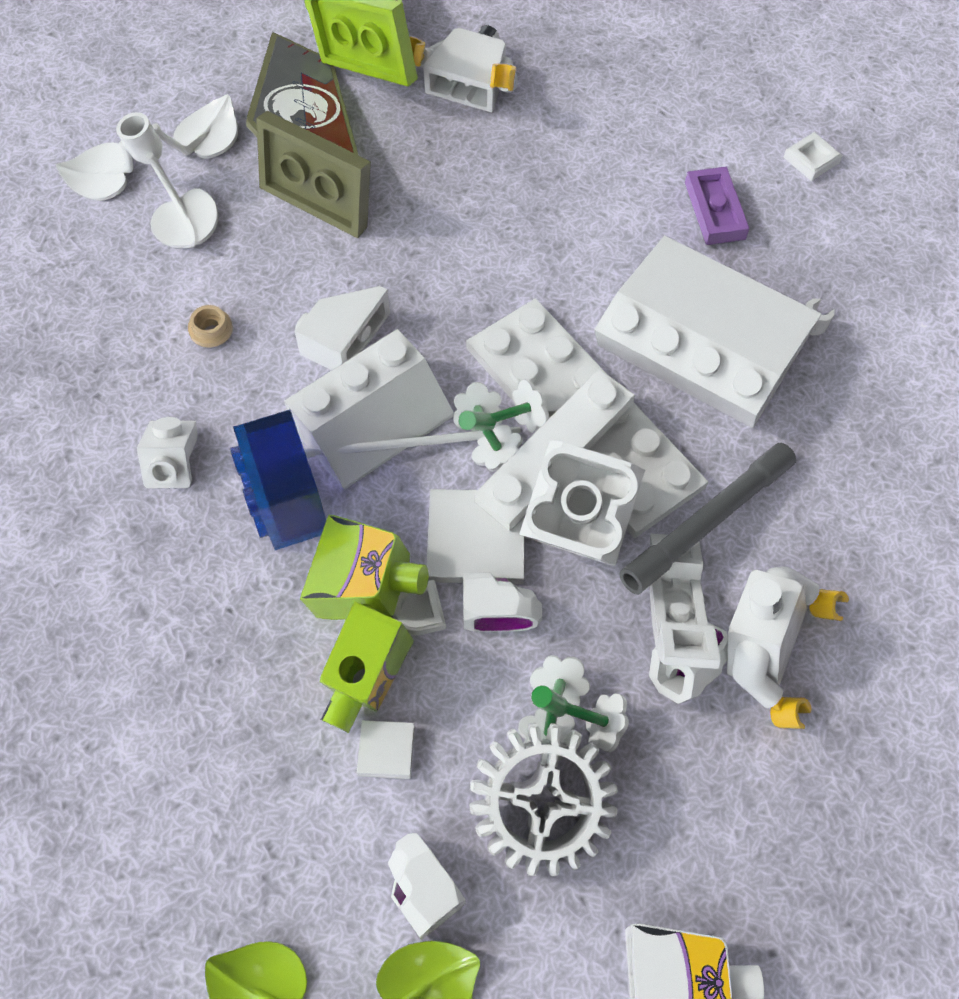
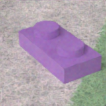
[685,166,750,245]

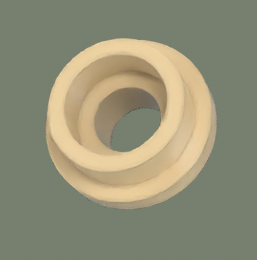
[188,305,233,347]

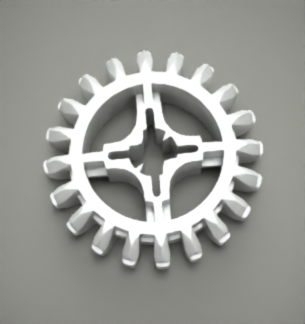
[469,723,618,876]

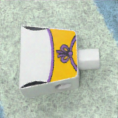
[625,924,764,999]

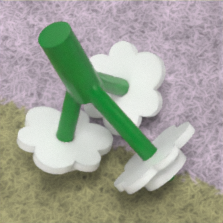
[453,379,549,472]
[518,655,629,761]

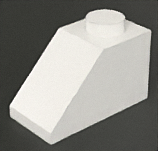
[295,286,390,370]

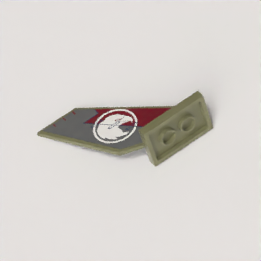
[246,32,371,238]

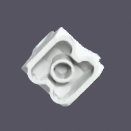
[519,441,645,566]

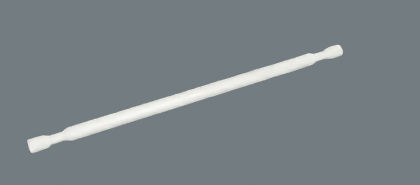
[302,427,521,458]

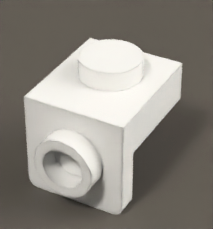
[137,417,198,488]

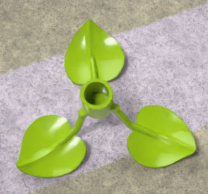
[205,941,480,999]

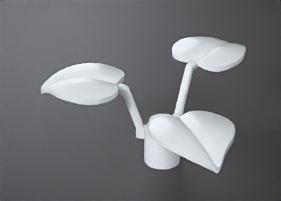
[56,94,238,248]

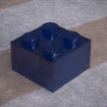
[230,409,326,550]

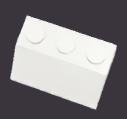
[284,329,454,490]

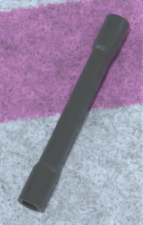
[619,443,796,595]

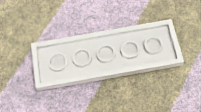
[466,298,708,538]

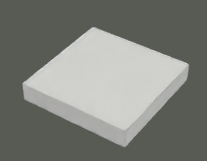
[427,489,524,584]

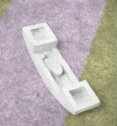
[650,533,721,669]

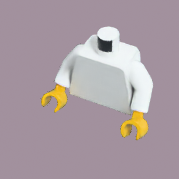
[409,25,518,112]
[727,566,849,729]

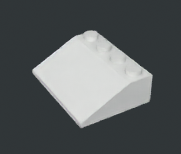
[594,235,822,428]

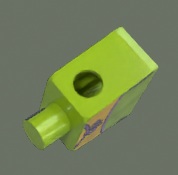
[300,515,429,620]
[319,601,414,733]

